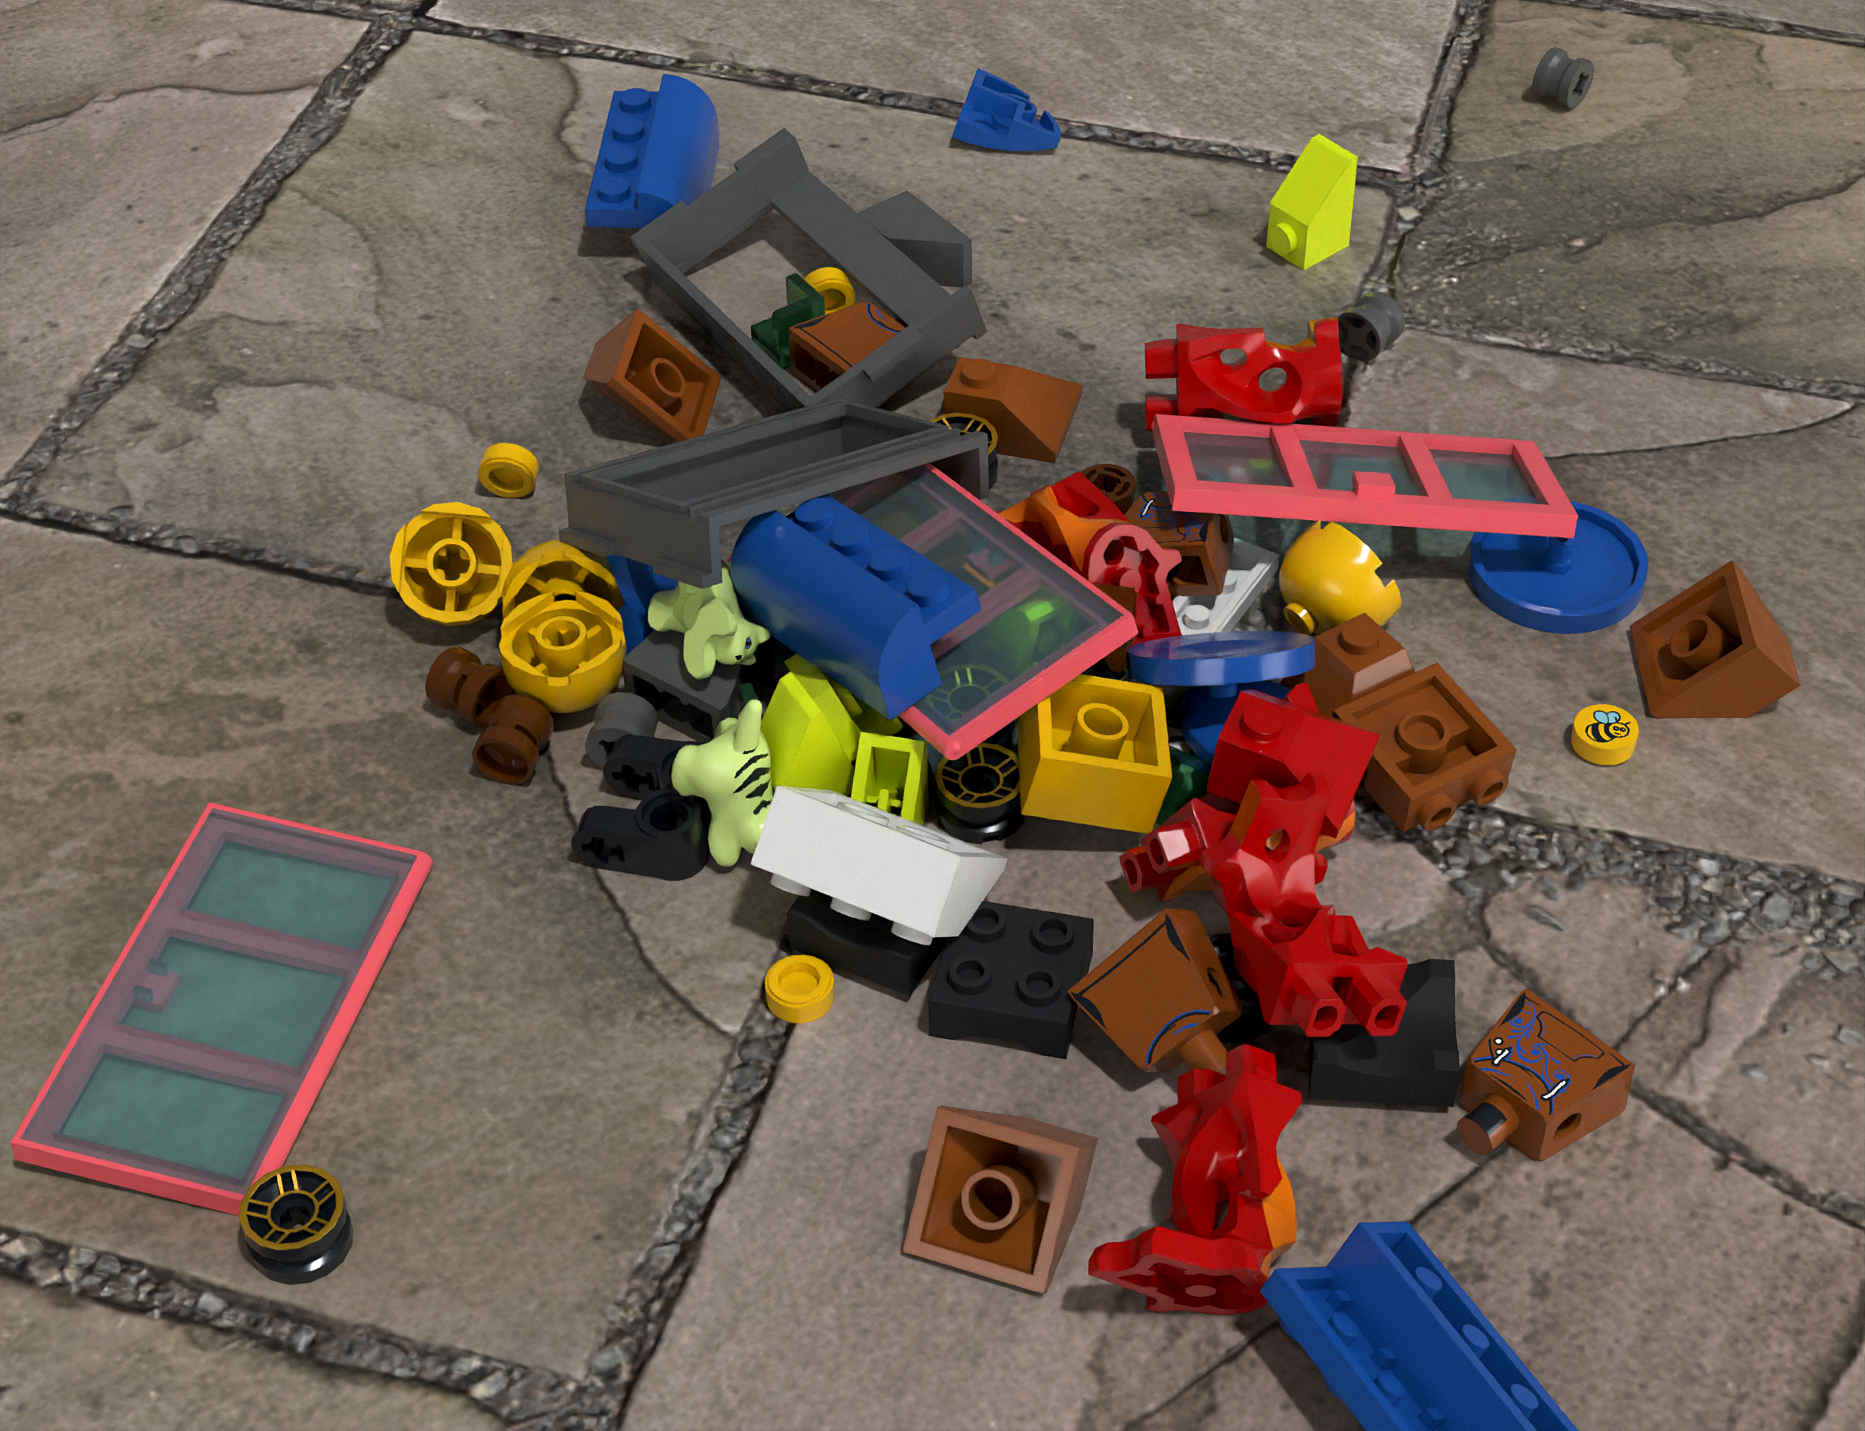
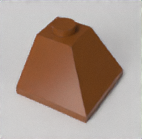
[583,308,721,443]
[944,357,1083,463]
[1630,560,1801,719]
[1278,613,1415,779]
[903,1105,1098,1294]

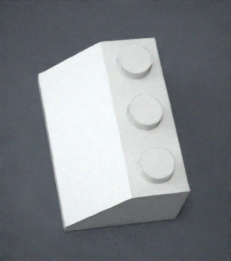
[751,786,1008,945]

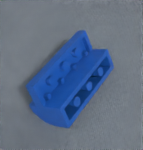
[585,74,720,263]
[731,494,982,720]
[1260,1221,1579,1431]

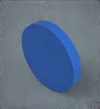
[1468,500,1648,634]
[1127,631,1316,698]

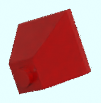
[1207,689,1380,839]

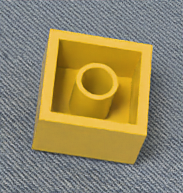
[1017,667,1172,834]

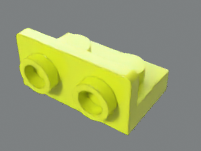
[784,654,903,762]

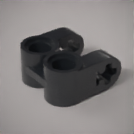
[571,735,712,881]

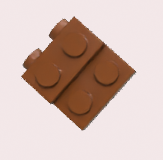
[1332,663,1517,832]

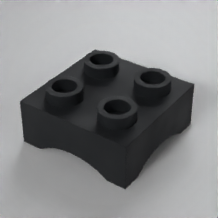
[787,889,947,996]
[928,901,1094,1059]
[1309,959,1460,1107]

